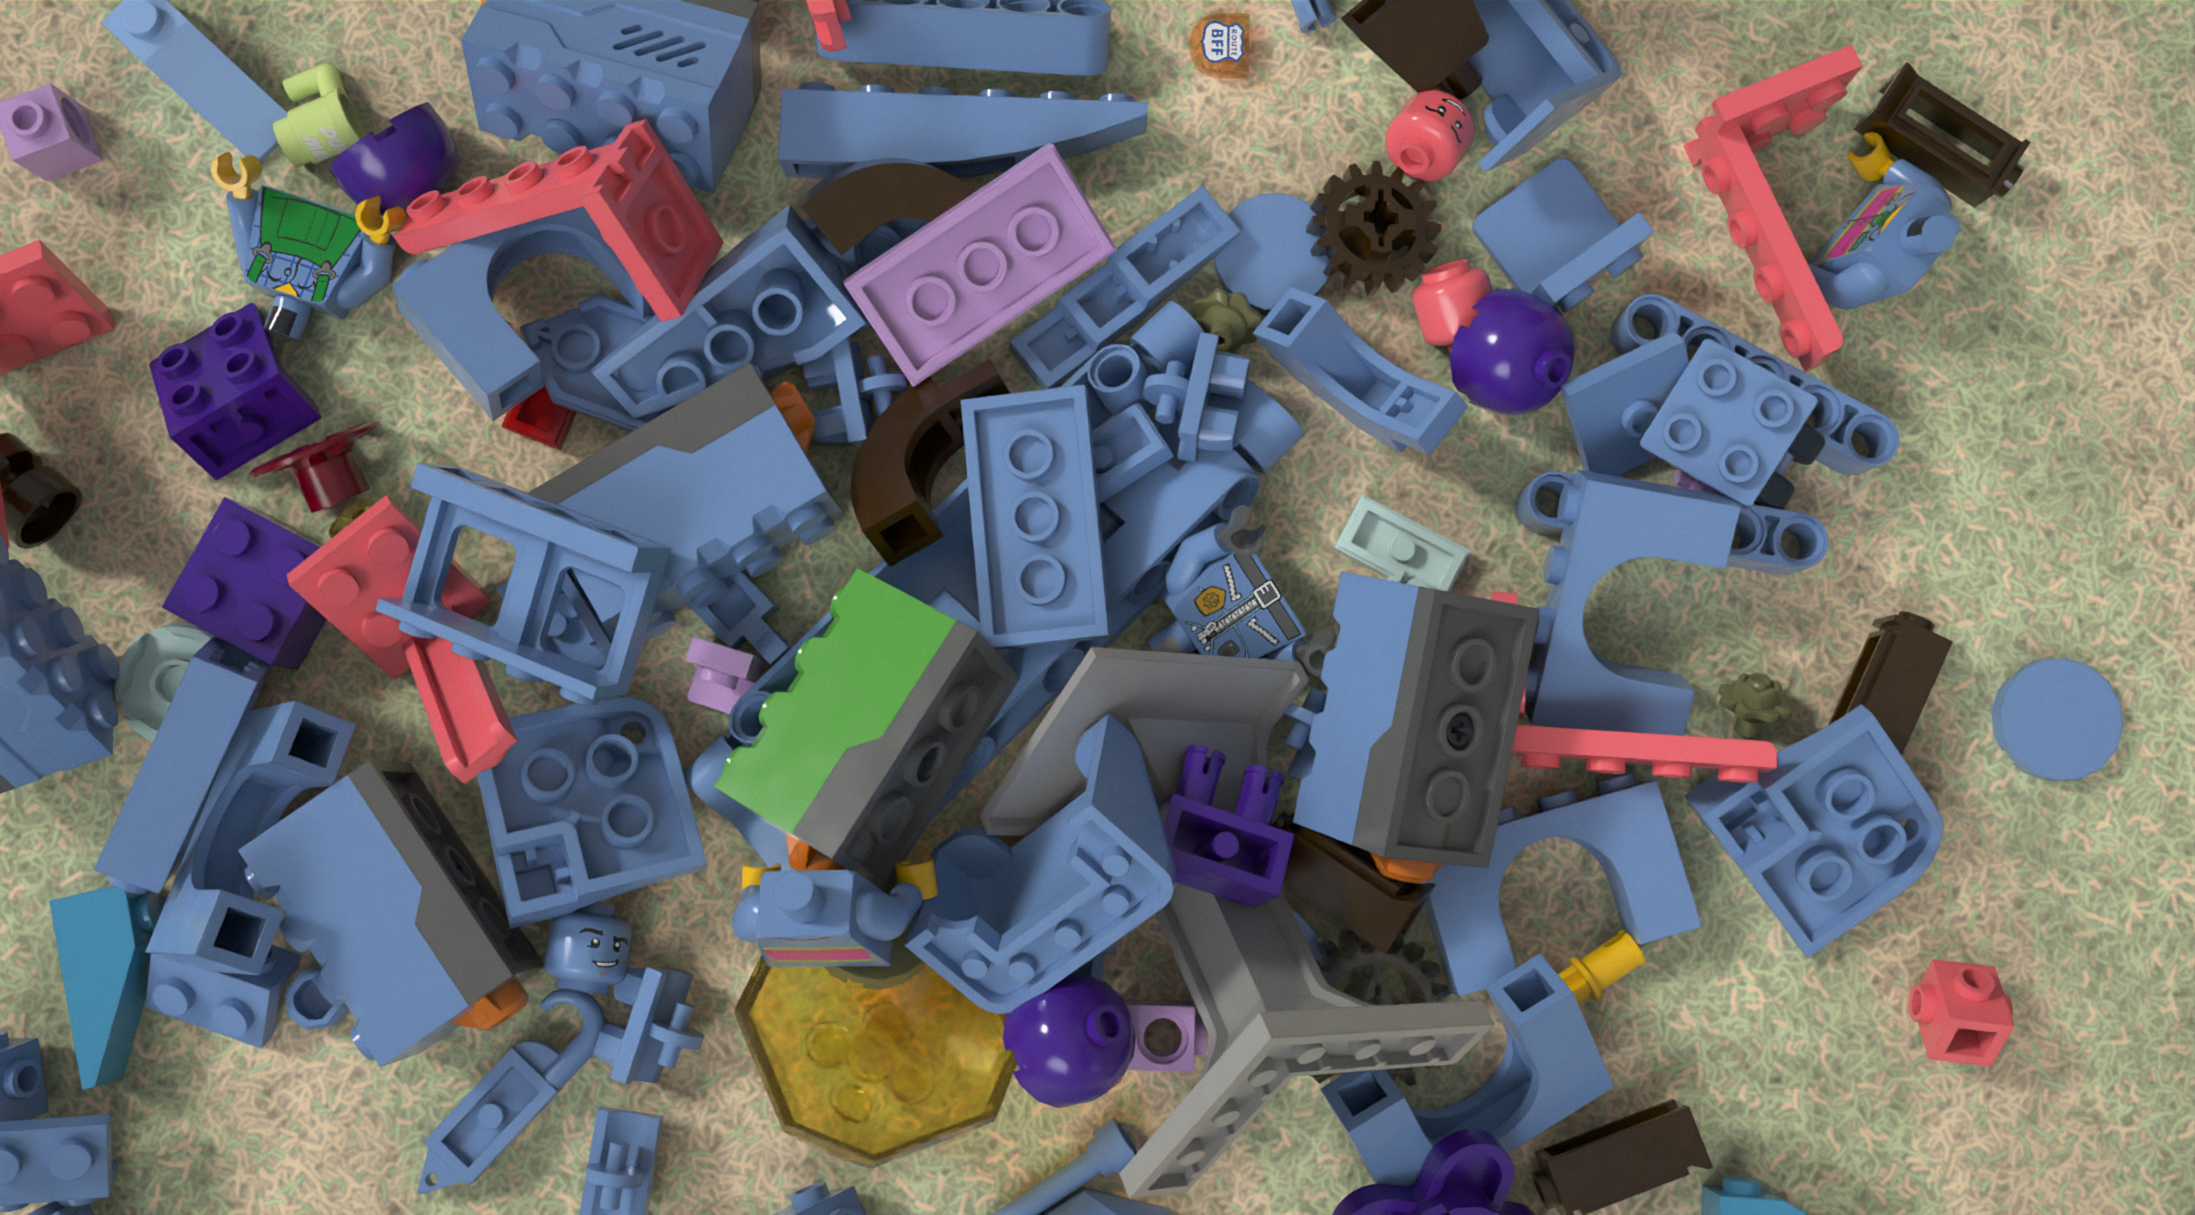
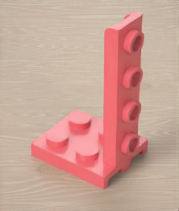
[1684,44,1863,372]
[393,119,724,322]
[0,240,115,549]
[287,494,518,785]
[1491,592,1777,783]

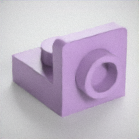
[685,636,765,714]

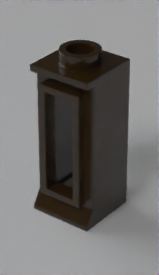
[1853,62,2031,208]
[1828,611,1953,756]
[1271,811,1436,954]
[1532,1099,1713,1215]

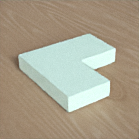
[1333,494,1471,592]

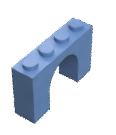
[392,206,654,421]
[1525,469,1741,736]
[145,701,356,975]
[1424,772,1702,997]
[1321,954,1614,1187]

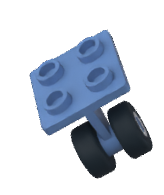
[1640,339,1825,510]

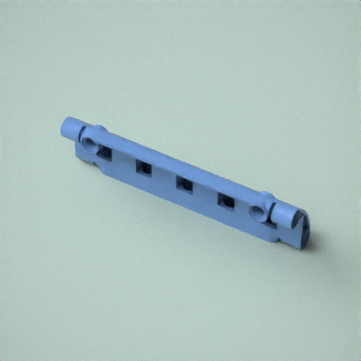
[683,300,1304,871]

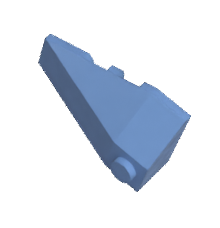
[592,205,866,418]

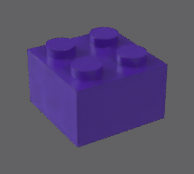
[162,497,327,670]

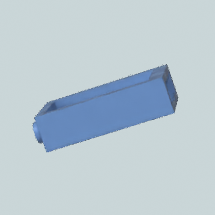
[94,636,272,894]

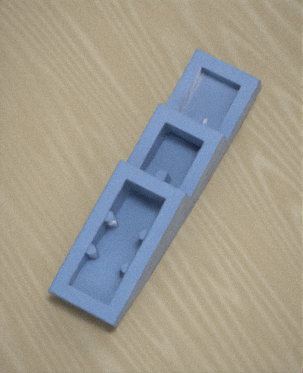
[1009,185,1241,390]

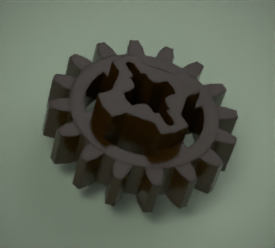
[1306,161,1441,296]

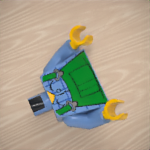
[211,152,407,342]

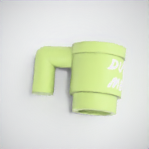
[273,63,366,167]

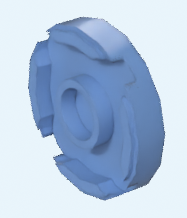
[1214,193,1330,313]
[1991,658,2123,781]

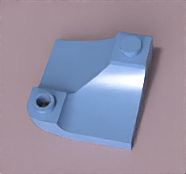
[477,697,707,929]
[1684,704,1944,958]

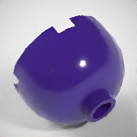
[329,102,459,216]
[1450,289,1575,415]
[1003,972,1136,1108]

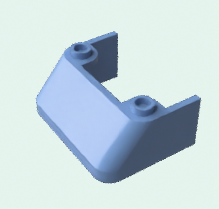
[1470,0,1621,172]

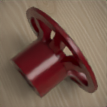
[249,420,381,513]

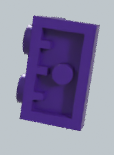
[149,303,322,481]

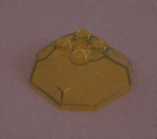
[734,955,1017,1169]

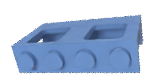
[375,463,671,706]

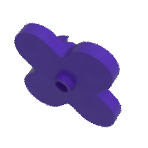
[1332,1129,1535,1215]

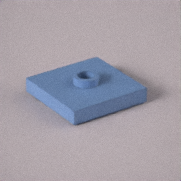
[1560,331,1689,476]

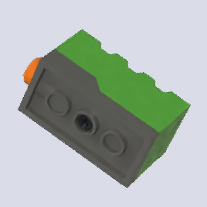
[713,568,1020,892]

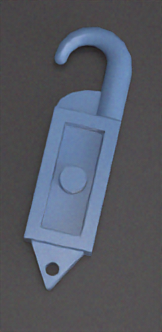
[418,989,606,1194]

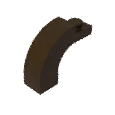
[797,158,976,256]
[851,359,1012,567]

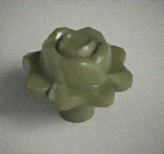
[1191,288,1262,353]
[1718,672,1793,738]

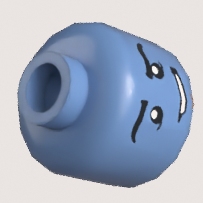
[543,902,634,995]

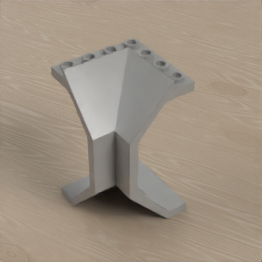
[979,647,1495,1199]

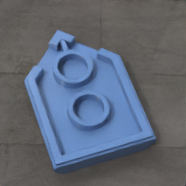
[520,294,677,432]

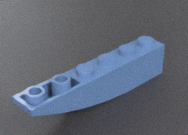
[778,82,1148,179]

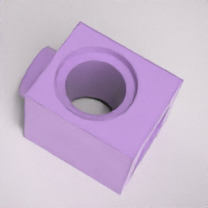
[0,83,103,182]
[1124,999,1207,1072]

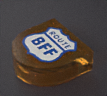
[1188,13,1249,78]

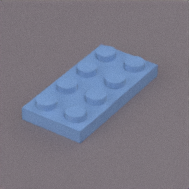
[961,384,1112,650]

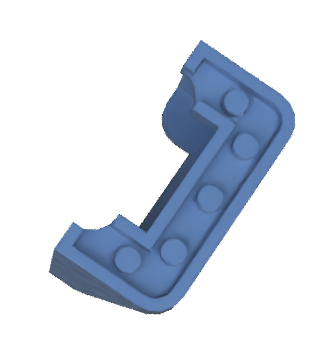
[904,713,1176,1014]

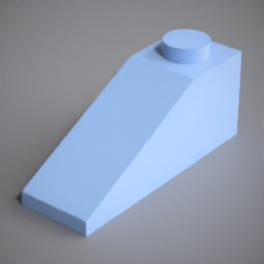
[101,0,288,163]

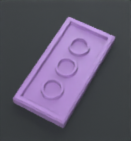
[842,143,1118,387]

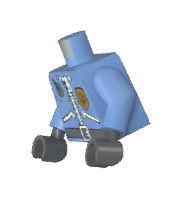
[1146,505,1337,677]

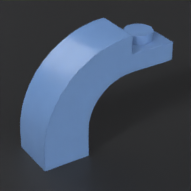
[1253,287,1468,455]

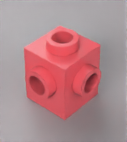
[1909,959,2015,1067]

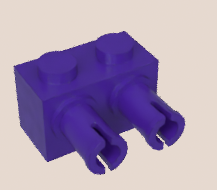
[1157,745,1294,908]

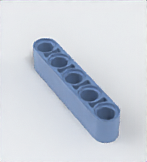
[816,0,1111,76]
[1610,294,1900,476]
[1515,471,1829,575]

